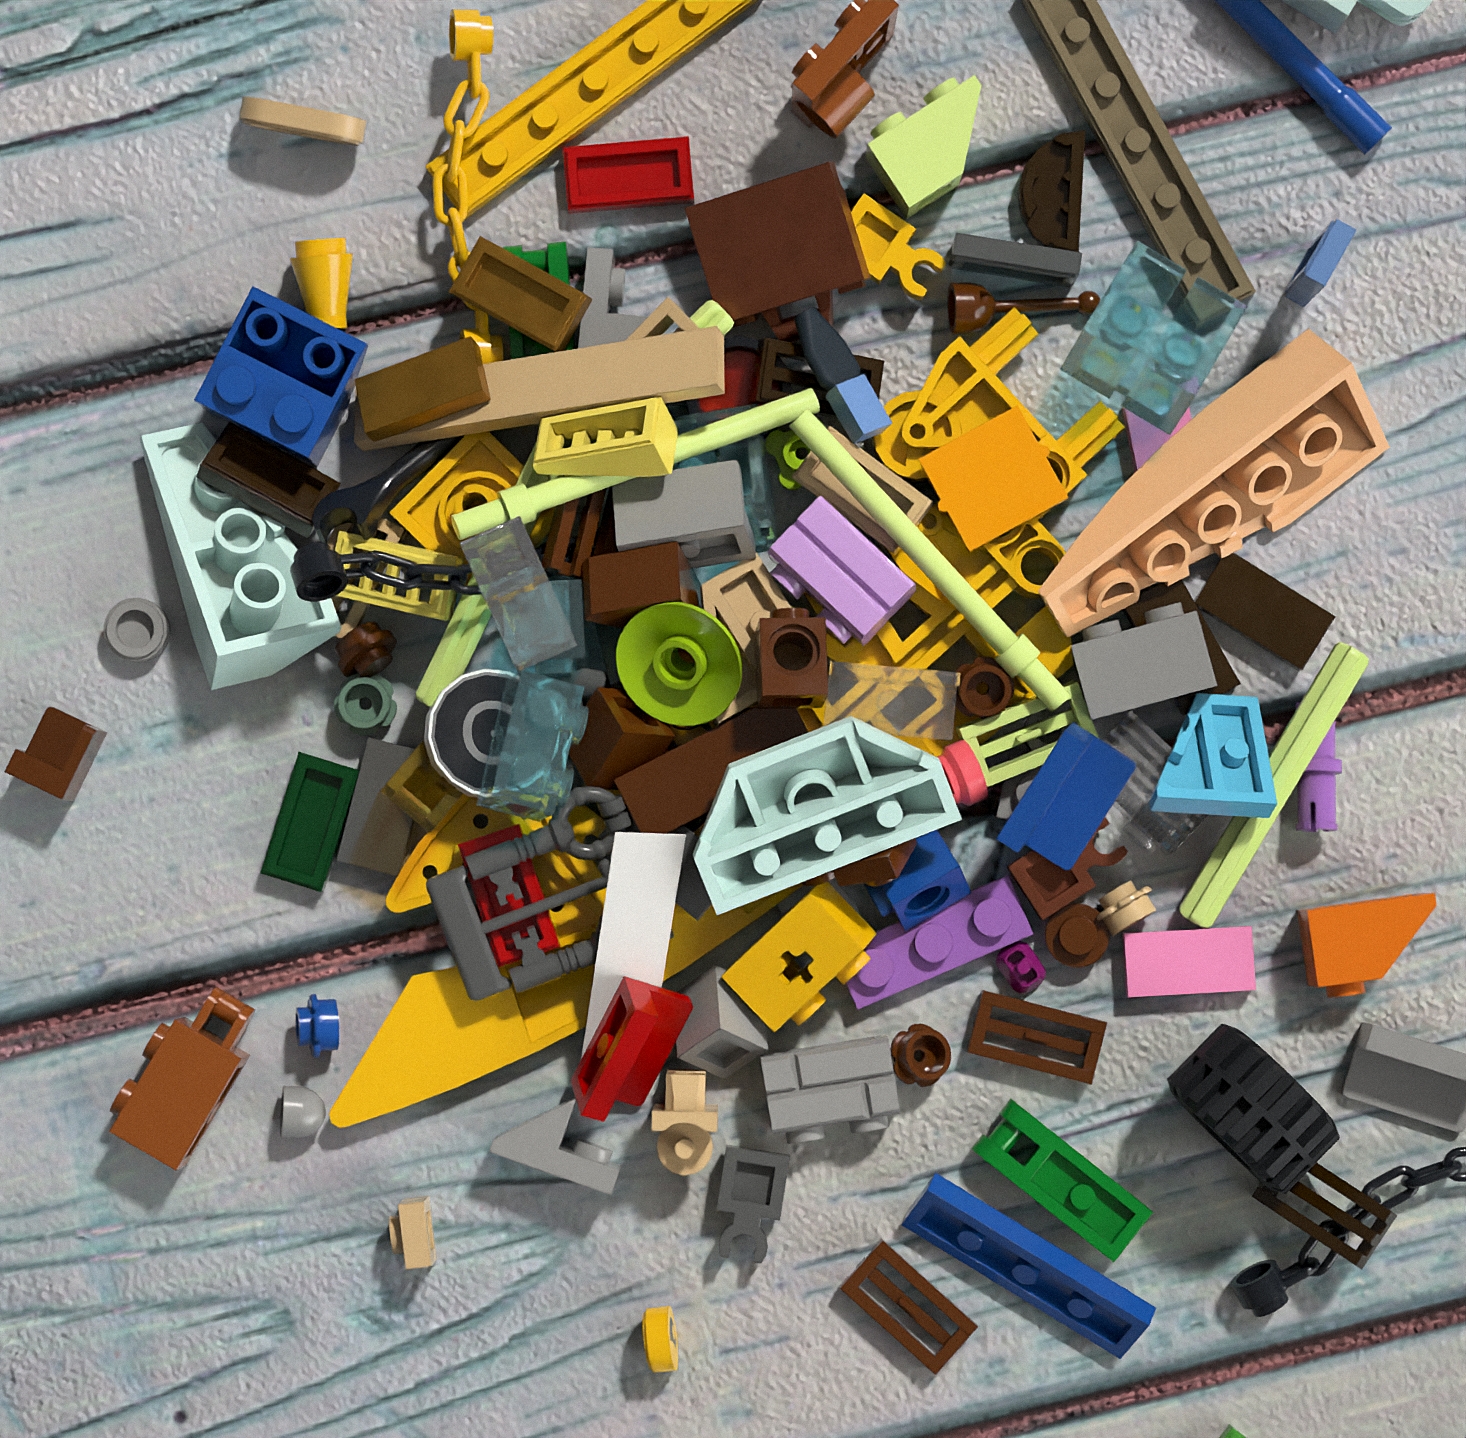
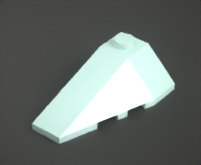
[140,423,341,690]

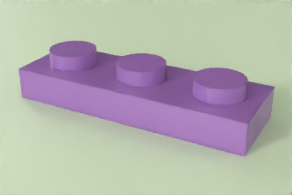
[846,875,1034,1010]

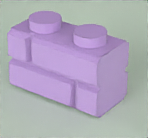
[767,496,916,646]

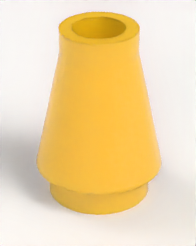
[290,238,353,328]

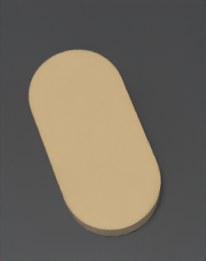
[239,96,367,146]

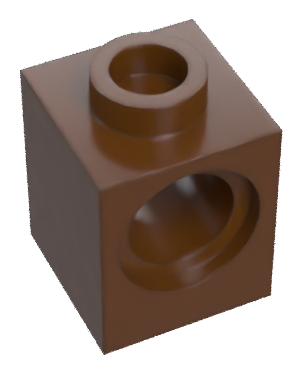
[755,608,828,709]

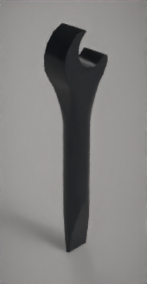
[312,435,465,544]

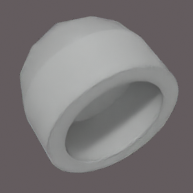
[280,1086,326,1138]

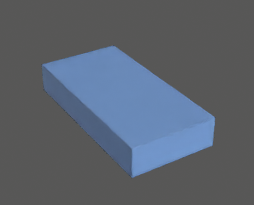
[1284,219,1356,307]

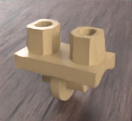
[651,1069,718,1176]

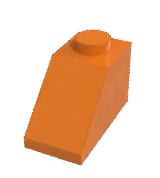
[1297,893,1437,998]

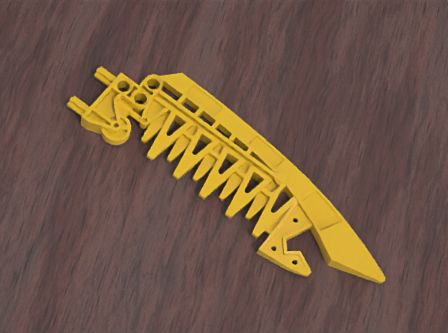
[329,307,1125,1128]

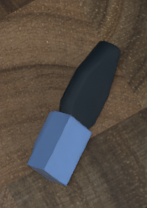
[794,307,892,444]

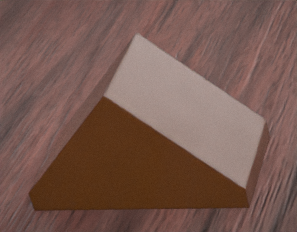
[582,541,702,629]

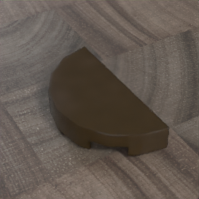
[1017,130,1085,252]

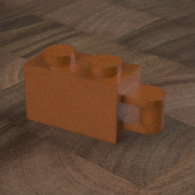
[109,987,256,1171]

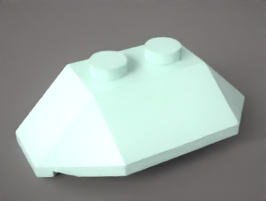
[693,716,962,915]

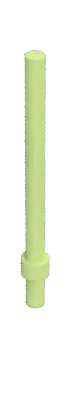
[451,388,820,540]
[789,409,1070,712]

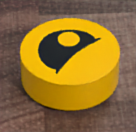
[643,1306,678,1373]

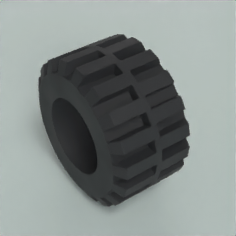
[1167,1024,1340,1194]

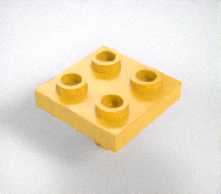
[389,431,555,586]

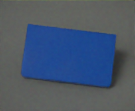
[996,722,1136,870]

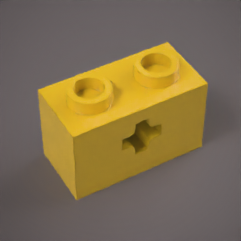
[721,882,877,1033]

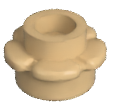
[1096,881,1156,936]

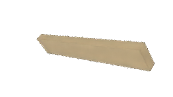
[354,326,725,451]

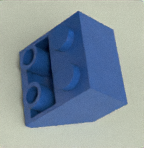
[194,286,368,467]

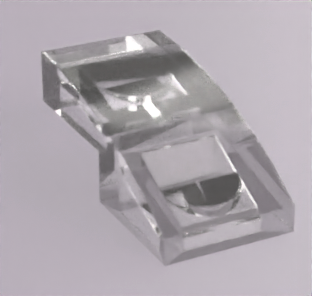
[460,516,578,672]

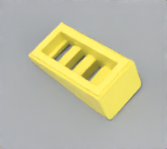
[532,397,678,477]
[335,531,465,621]

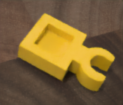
[851,193,946,300]

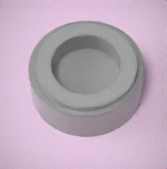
[104,598,171,662]

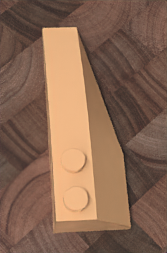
[1038,328,1390,638]

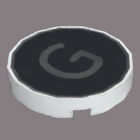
[424,669,555,799]

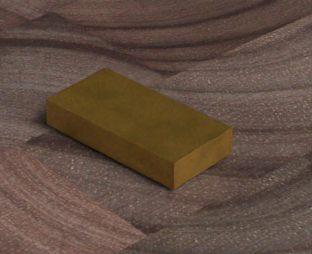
[449,236,593,352]
[354,336,491,443]

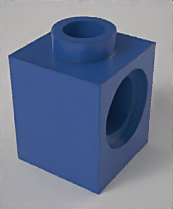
[864,830,972,931]

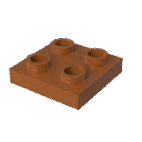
[790,0,899,139]

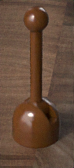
[947,282,1101,334]

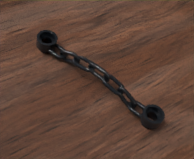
[290,527,619,602]
[1230,1147,1466,1317]

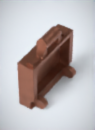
[685,161,871,343]

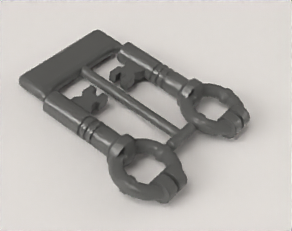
[426,786,674,1001]

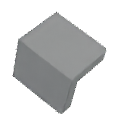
[676,965,768,1079]

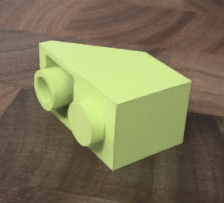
[865,75,982,219]

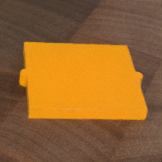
[918,405,1069,553]

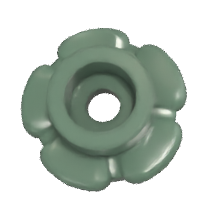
[334,673,397,736]

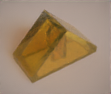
[379,739,463,834]

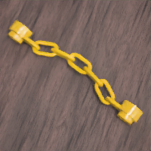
[433,9,503,364]

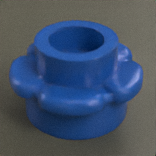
[295,994,339,1058]

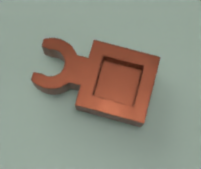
[1006,817,1128,920]

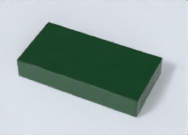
[261,752,360,892]

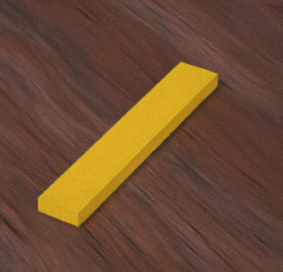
[425,0,759,220]

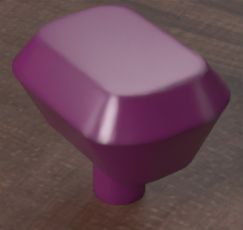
[996,941,1046,993]

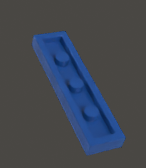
[901,1173,1156,1359]

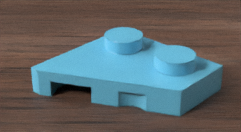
[1149,693,1277,818]

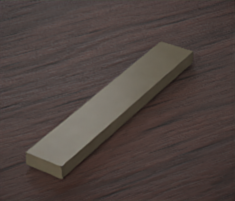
[1021,0,1256,325]

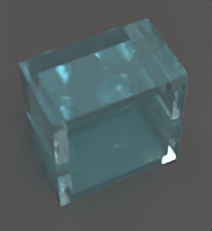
[1060,241,1248,435]

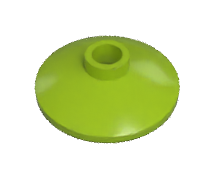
[616,602,742,726]

